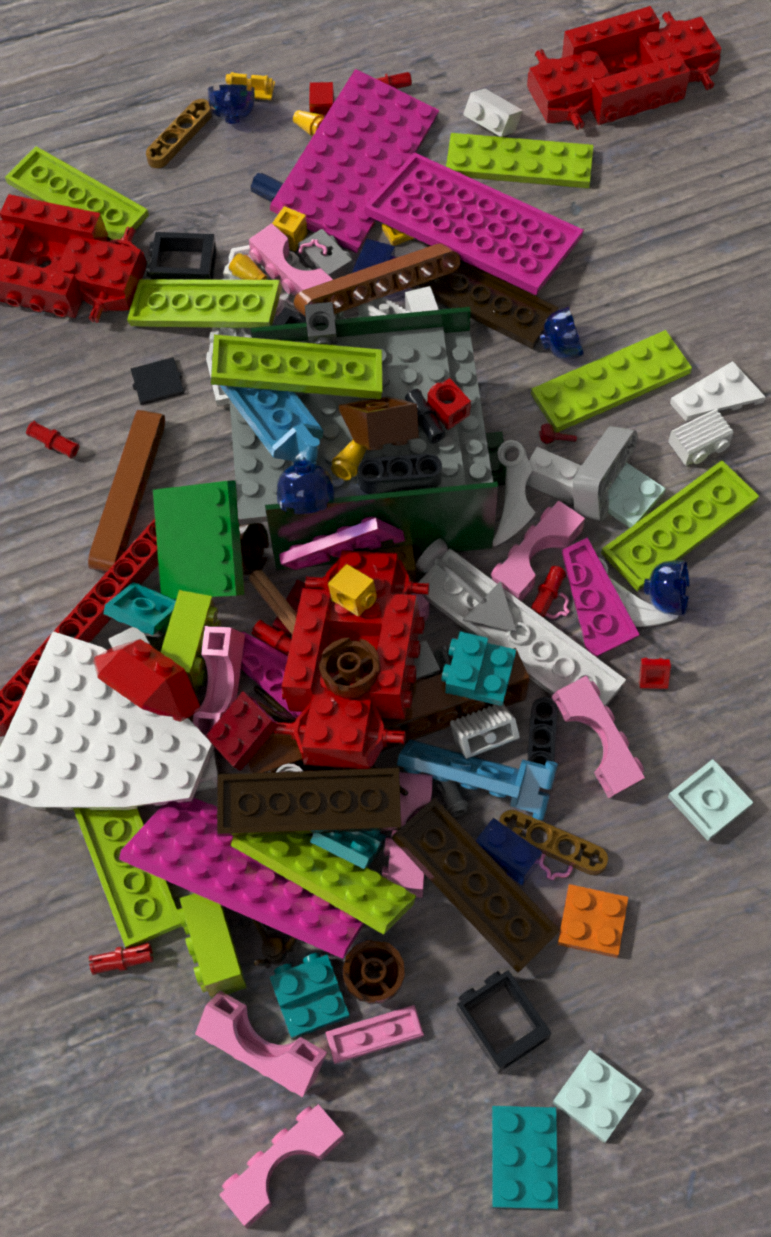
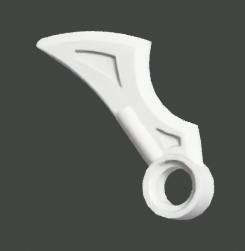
[493,440,536,546]
[598,557,678,627]

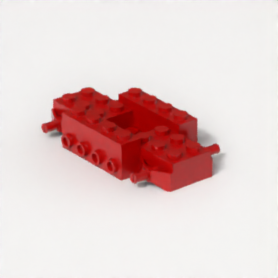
[527,6,722,130]
[0,194,147,323]
[274,550,430,769]

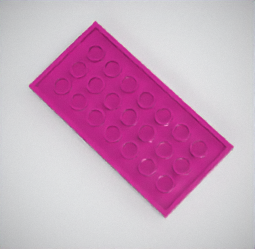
[270,69,439,253]
[364,152,584,295]
[119,797,365,959]

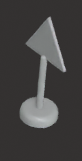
[415,538,517,633]

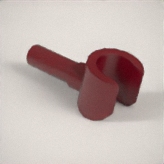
[539,423,577,444]

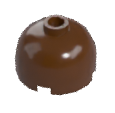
[239,523,269,575]
[319,638,380,699]
[343,940,405,1005]

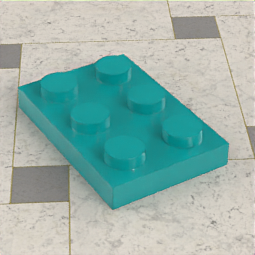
[492,1106,558,1210]

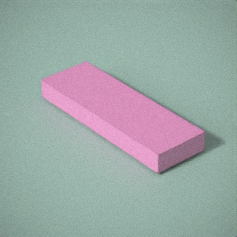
[326,1005,424,1064]

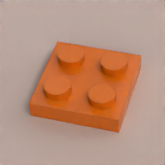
[557,884,628,958]

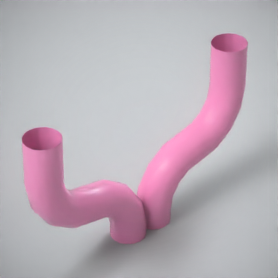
[298,239,327,256]
[545,592,570,619]
[539,854,573,881]

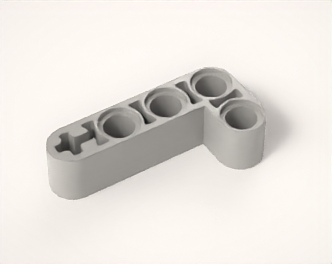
[573,426,638,522]

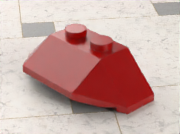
[93,639,200,722]

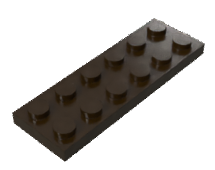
[410,245,559,349]
[217,768,401,837]
[391,798,561,973]

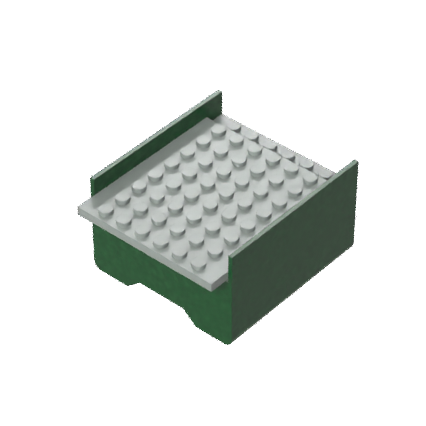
[230,307,507,570]

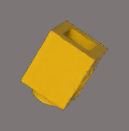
[272,206,307,252]
[328,564,377,617]

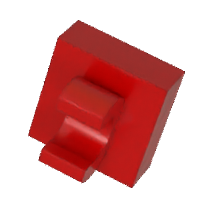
[639,657,671,689]

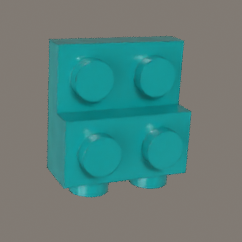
[104,582,176,636]
[441,632,516,706]
[310,831,387,869]
[269,953,350,1040]

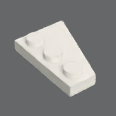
[670,361,765,422]

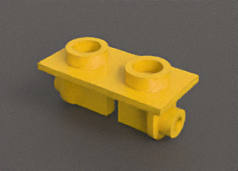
[225,72,275,100]

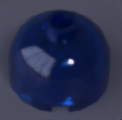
[208,84,255,124]
[540,306,584,360]
[277,460,335,514]
[644,560,690,615]

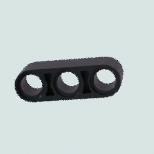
[358,454,442,494]
[527,697,557,765]

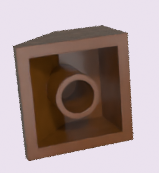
[339,396,419,450]

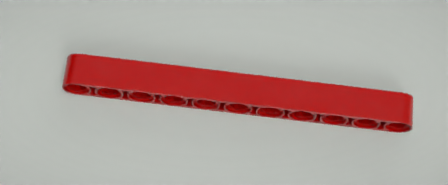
[0,519,159,737]

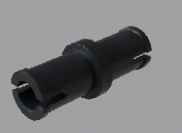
[405,389,445,443]

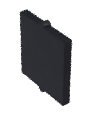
[130,357,184,405]

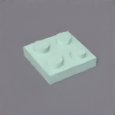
[608,463,666,528]
[668,759,753,841]
[552,1050,642,1143]

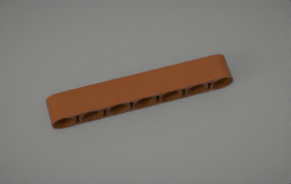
[294,243,460,317]
[88,410,165,572]

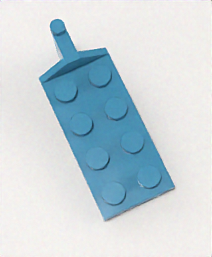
[220,385,324,481]
[397,739,558,820]

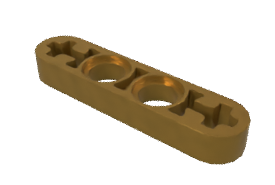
[146,99,212,168]
[498,810,608,875]

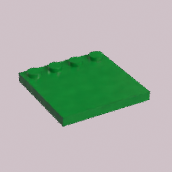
[153,480,245,599]

